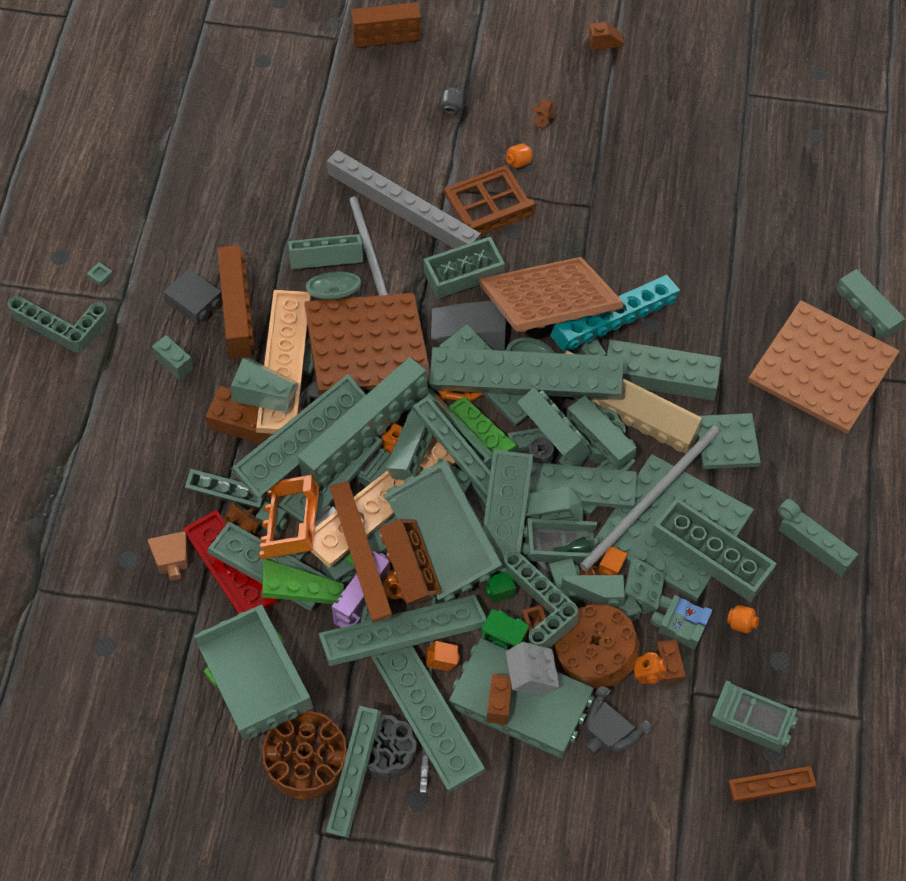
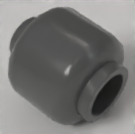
[440,87,464,114]

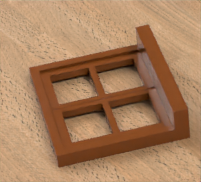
[444,165,536,235]

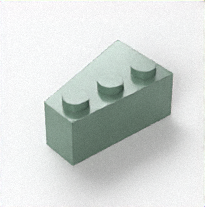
[524,486,583,525]

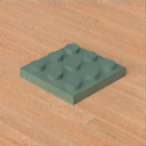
[697,413,761,469]

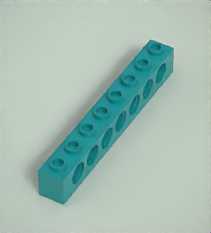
[550,275,680,352]

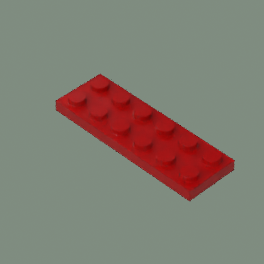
[183,510,278,614]

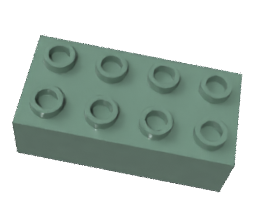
[423,236,505,299]
[517,387,591,466]

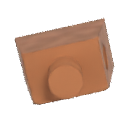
[148,531,188,581]

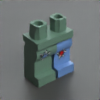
[650,595,712,650]

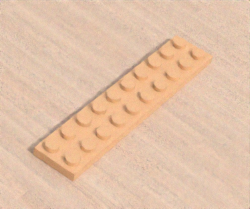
[256,290,310,434]
[311,435,457,568]

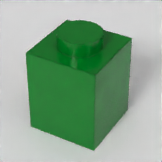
[484,572,516,603]

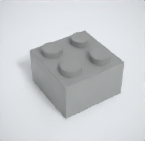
[506,642,559,697]

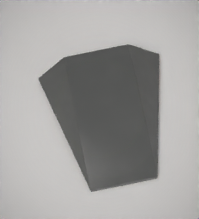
[431,299,506,351]

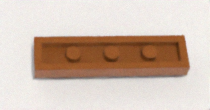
[728,766,817,803]

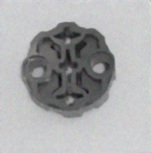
[365,715,416,781]

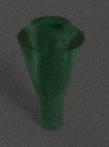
[553,536,591,553]

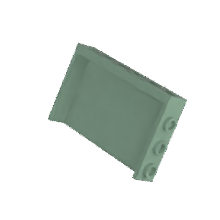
[383,460,504,602]
[194,604,313,741]
[449,638,595,759]

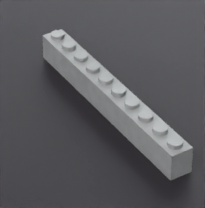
[327,150,481,248]

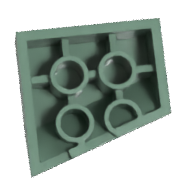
[231,358,298,413]

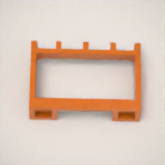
[259,475,319,559]

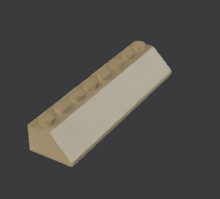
[565,351,702,454]

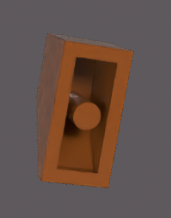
[588,22,624,50]

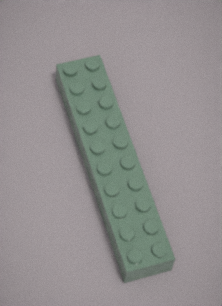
[429,347,624,400]

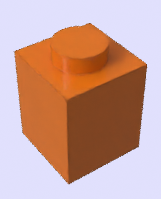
[599,546,628,575]
[426,641,460,672]

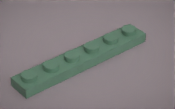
[412,396,490,498]
[326,706,381,838]

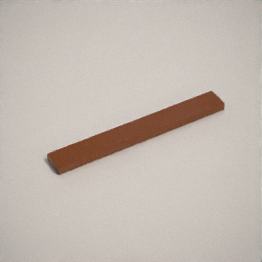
[329,481,392,623]

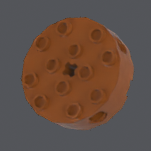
[555,604,640,688]
[262,711,347,800]

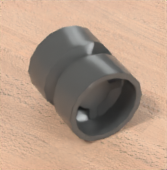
[528,437,554,464]

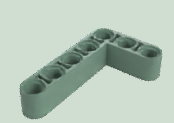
[8,296,109,353]
[504,551,579,648]

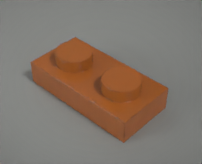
[656,639,686,682]

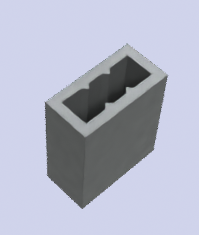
[163,269,223,325]

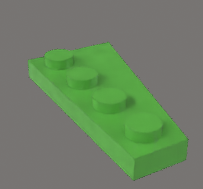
[449,397,518,453]
[262,559,344,604]

